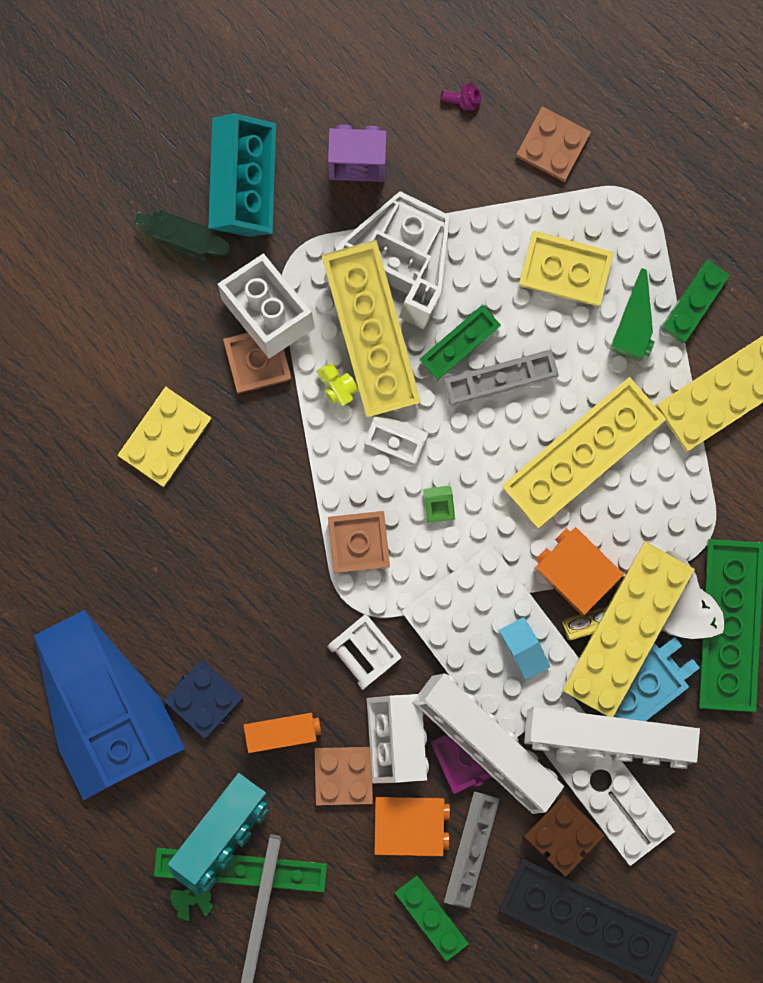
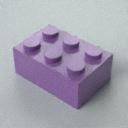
[328,125,386,182]

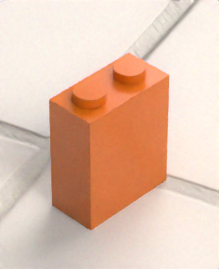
[534,526,624,616]
[244,713,322,753]
[375,797,450,856]

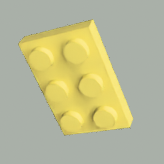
[518,231,614,307]
[118,387,212,488]

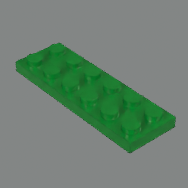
[698,539,763,712]

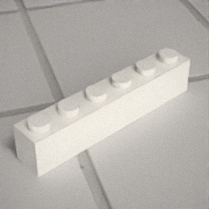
[413,674,564,814]
[524,707,700,769]

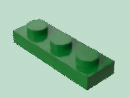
[660,259,730,344]
[419,304,501,381]
[395,875,469,961]

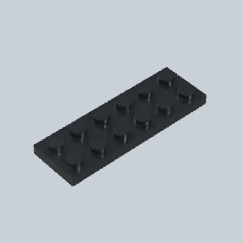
[499,858,678,983]

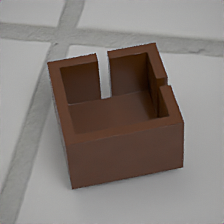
[522,795,605,877]

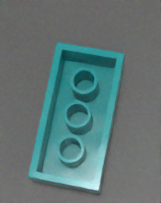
[208,113,276,237]
[168,773,269,896]

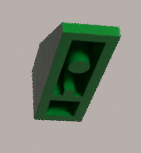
[609,268,655,362]

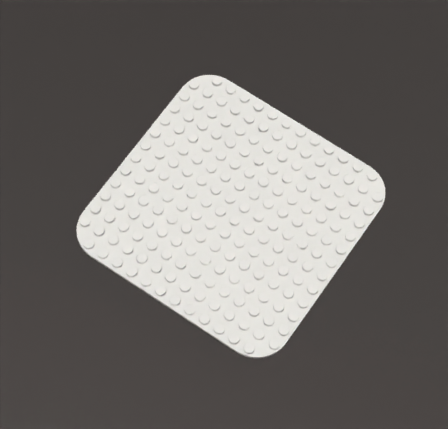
[282,186,716,618]

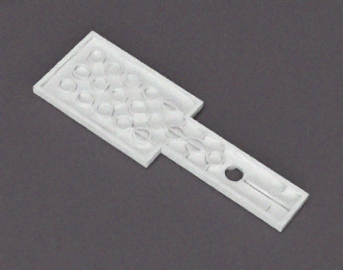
[401,543,675,866]

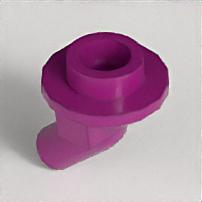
[440,83,481,111]

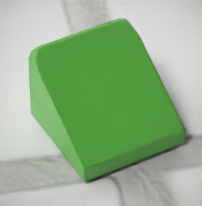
[423,486,455,523]

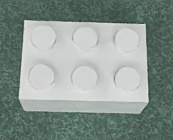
[218,254,315,359]
[367,694,429,783]

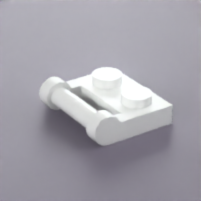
[327,614,402,690]

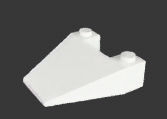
[324,191,450,329]

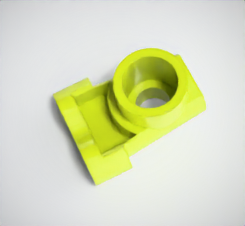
[316,363,359,406]

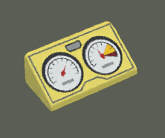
[562,606,608,641]

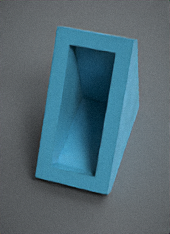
[499,617,550,680]

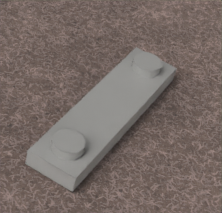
[443,349,559,407]
[444,792,499,909]

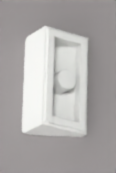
[364,414,428,464]

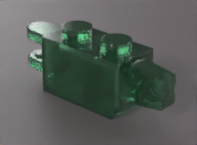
[134,210,231,261]

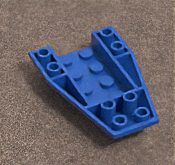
[34,610,185,800]

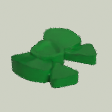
[171,888,213,921]

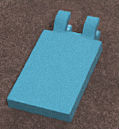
[602,637,699,721]

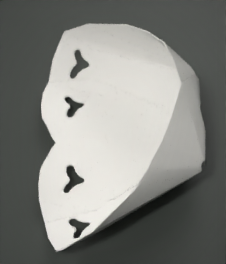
[661,550,724,639]

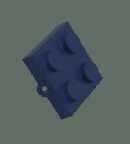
[163,659,243,739]

